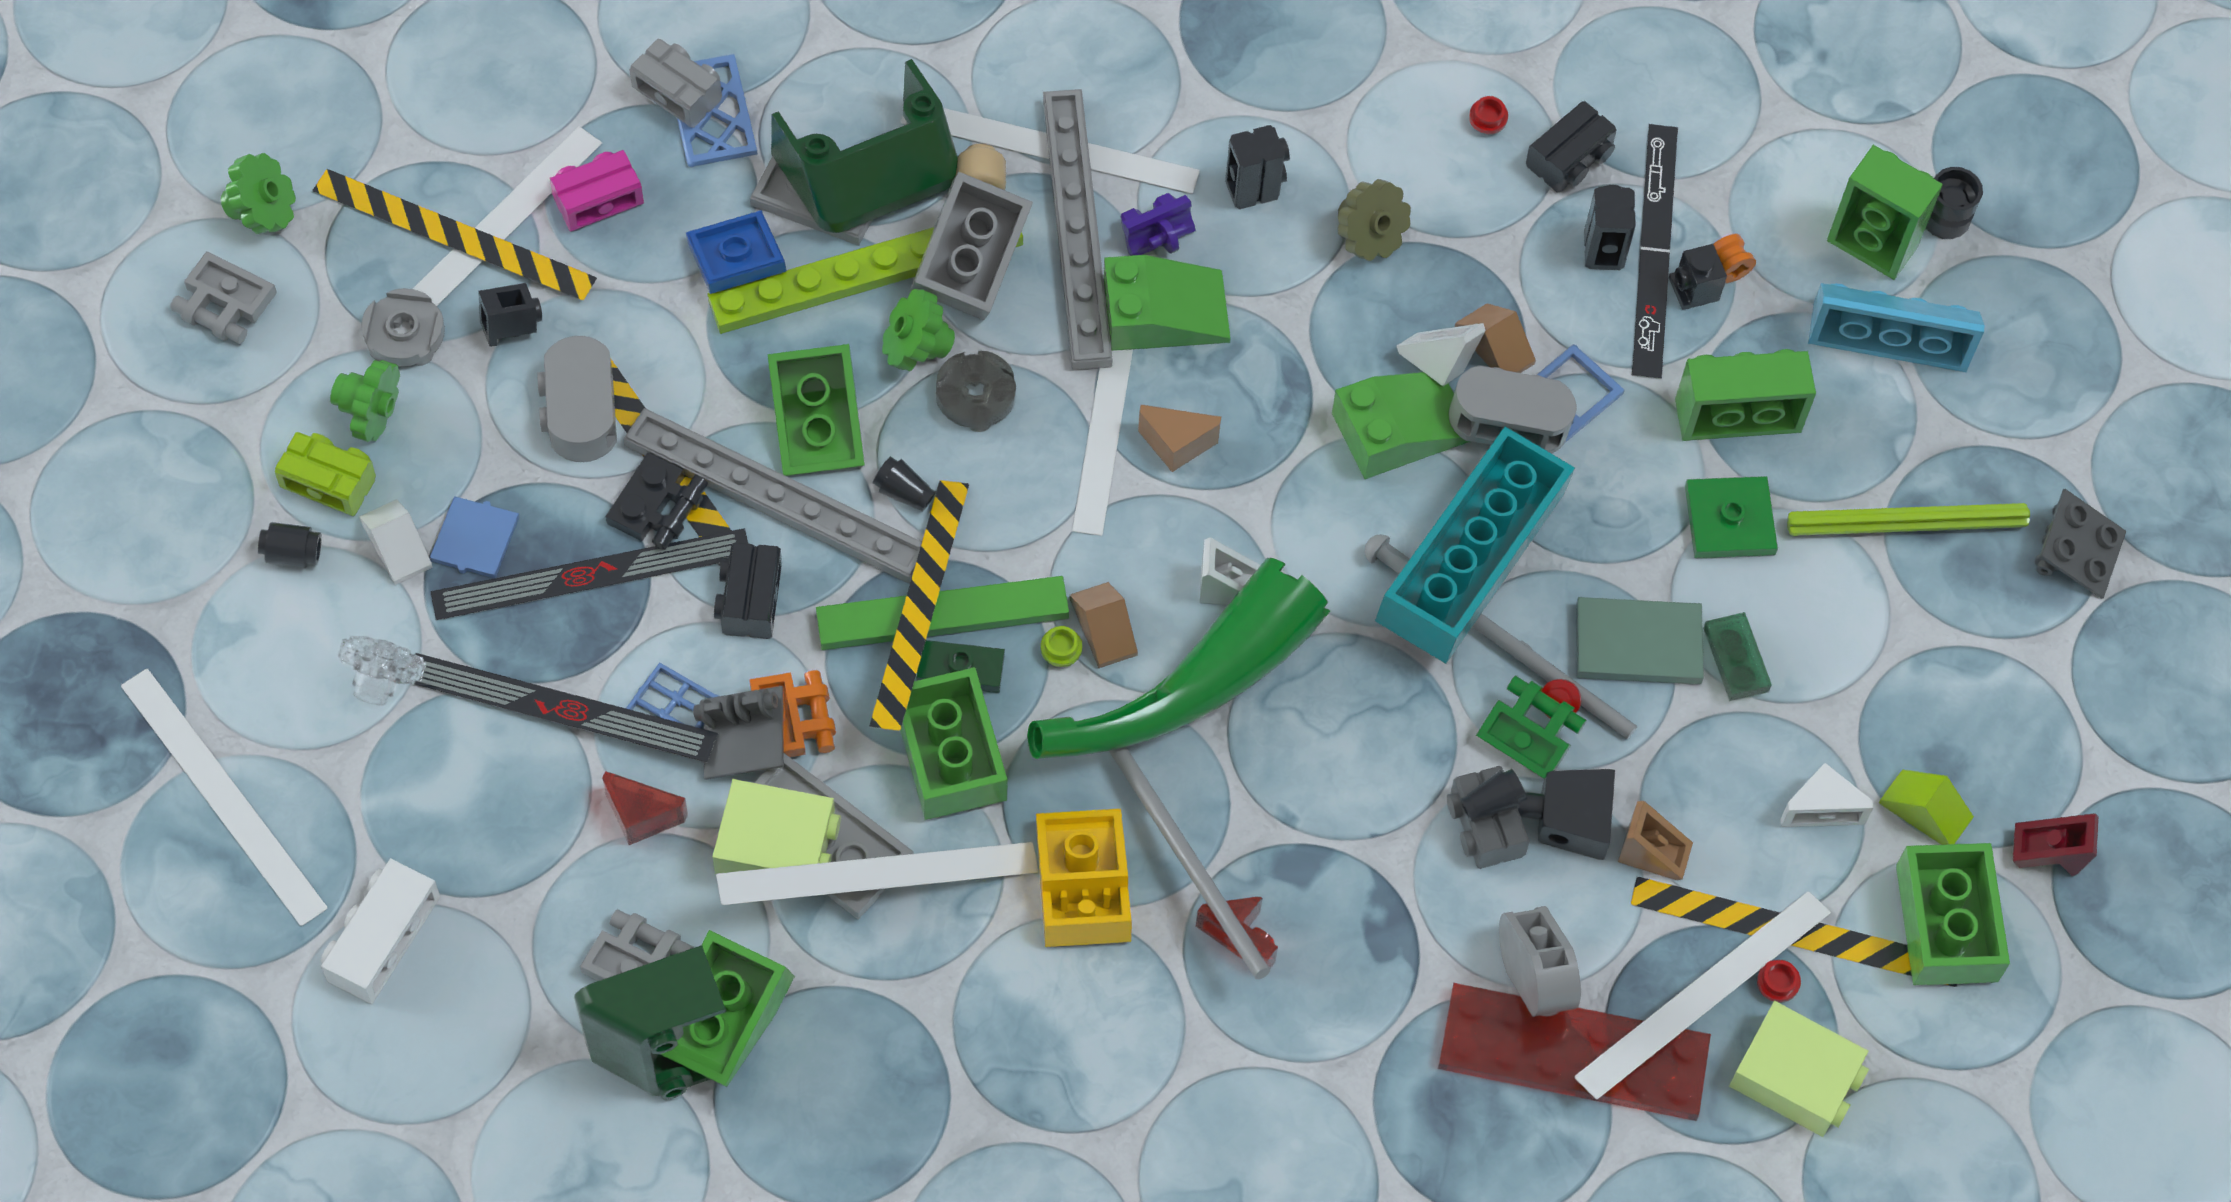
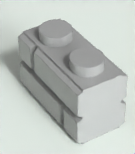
[629,39,722,128]

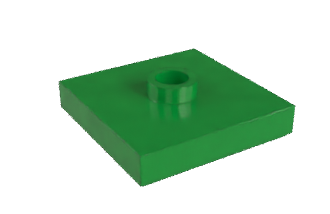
[1685,476,1778,558]

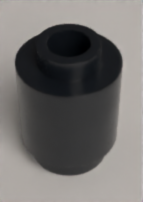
[258,522,322,568]

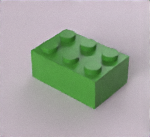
[1827,144,1943,280]
[1675,349,1816,441]
[900,667,1008,820]
[1896,843,2010,985]

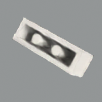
[321,858,440,1004]

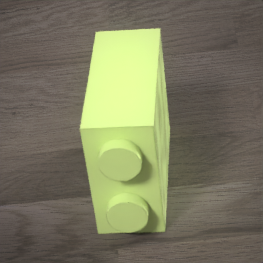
[712,779,841,874]
[1729,1001,1869,1137]

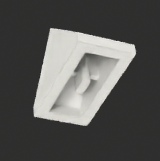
[1397,323,1486,386]
[359,499,433,585]
[1199,537,1260,605]
[1780,763,1873,827]

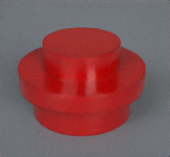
[1469,96,1508,134]
[1541,679,1581,719]
[1757,960,1801,1003]

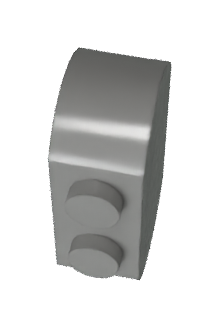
[537,336,617,462]
[1449,365,1577,454]
[1499,906,1581,1016]

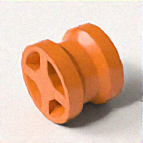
[1713,234,1756,283]

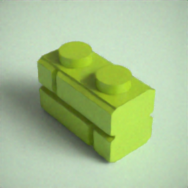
[275,432,376,516]

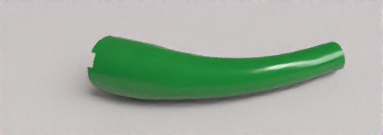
[1027,558,1330,759]

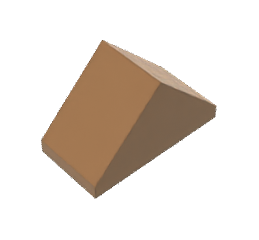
[1455,303,1536,373]
[1138,405,1221,472]
[1069,582,1138,668]
[1618,801,1693,880]

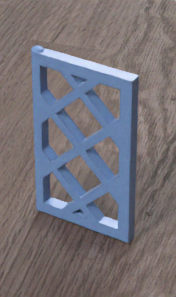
[677,54,758,167]

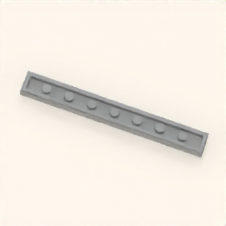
[1043,89,1113,370]
[624,408,922,584]

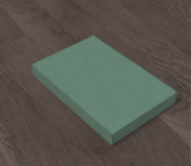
[1576,597,1704,684]

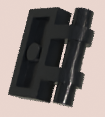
[605,452,708,550]

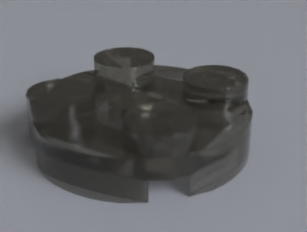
[936,351,1016,432]

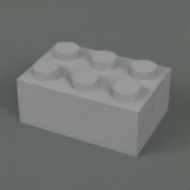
[910,171,1033,320]

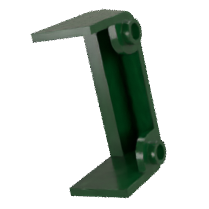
[771,59,958,233]
[574,945,726,1100]

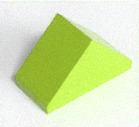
[1879,769,1974,845]

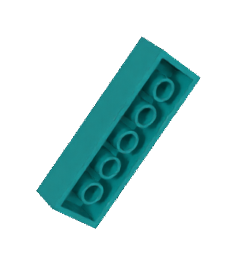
[1375,427,1575,664]

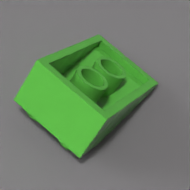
[1103,255,1231,351]
[767,344,865,476]
[1332,372,1471,479]
[660,930,795,1087]

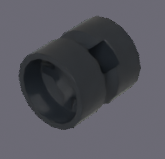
[1925,167,1983,239]

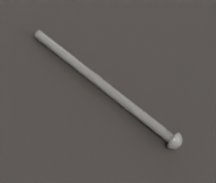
[1365,534,1637,739]
[1109,747,1270,979]

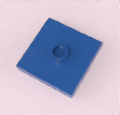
[686,210,787,294]

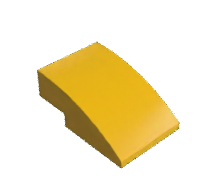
[1036,808,1132,947]

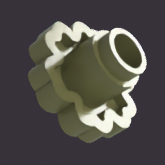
[1338,179,1411,261]

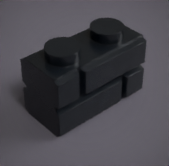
[1526,101,1617,192]
[1225,125,1290,210]
[1584,185,1636,270]
[714,542,782,639]

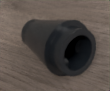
[872,456,936,512]
[1460,769,1527,822]

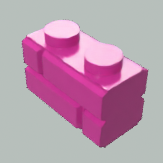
[549,150,644,232]

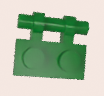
[1476,675,1587,779]

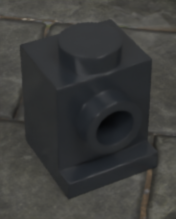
[1668,244,1727,310]
[478,283,542,347]

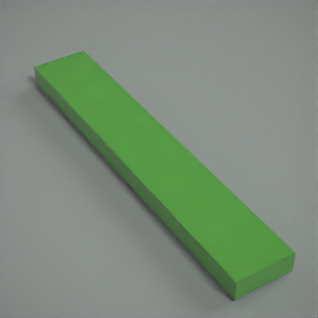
[816,576,1069,650]

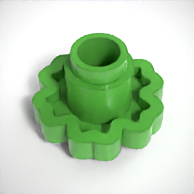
[221,153,296,234]
[882,289,955,371]
[330,360,400,442]

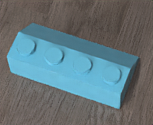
[1808,283,1985,372]

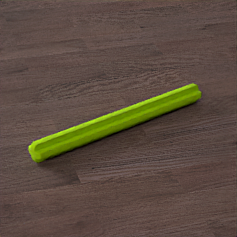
[1787,503,2030,536]

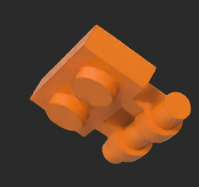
[749,670,836,757]

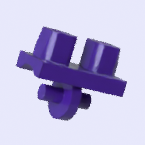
[1120,193,1196,256]

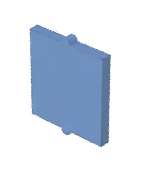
[430,496,519,578]

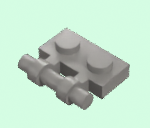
[170,251,277,344]
[580,909,694,981]

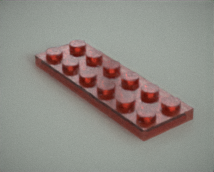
[1438,983,1711,1121]

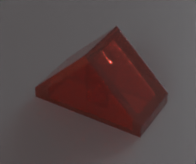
[602,771,688,845]

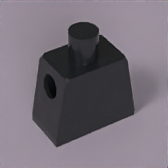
[1518,769,1615,860]

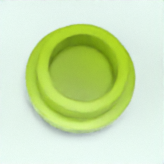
[1041,626,1082,667]

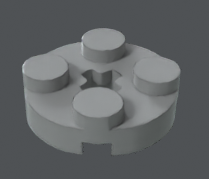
[361,288,445,367]

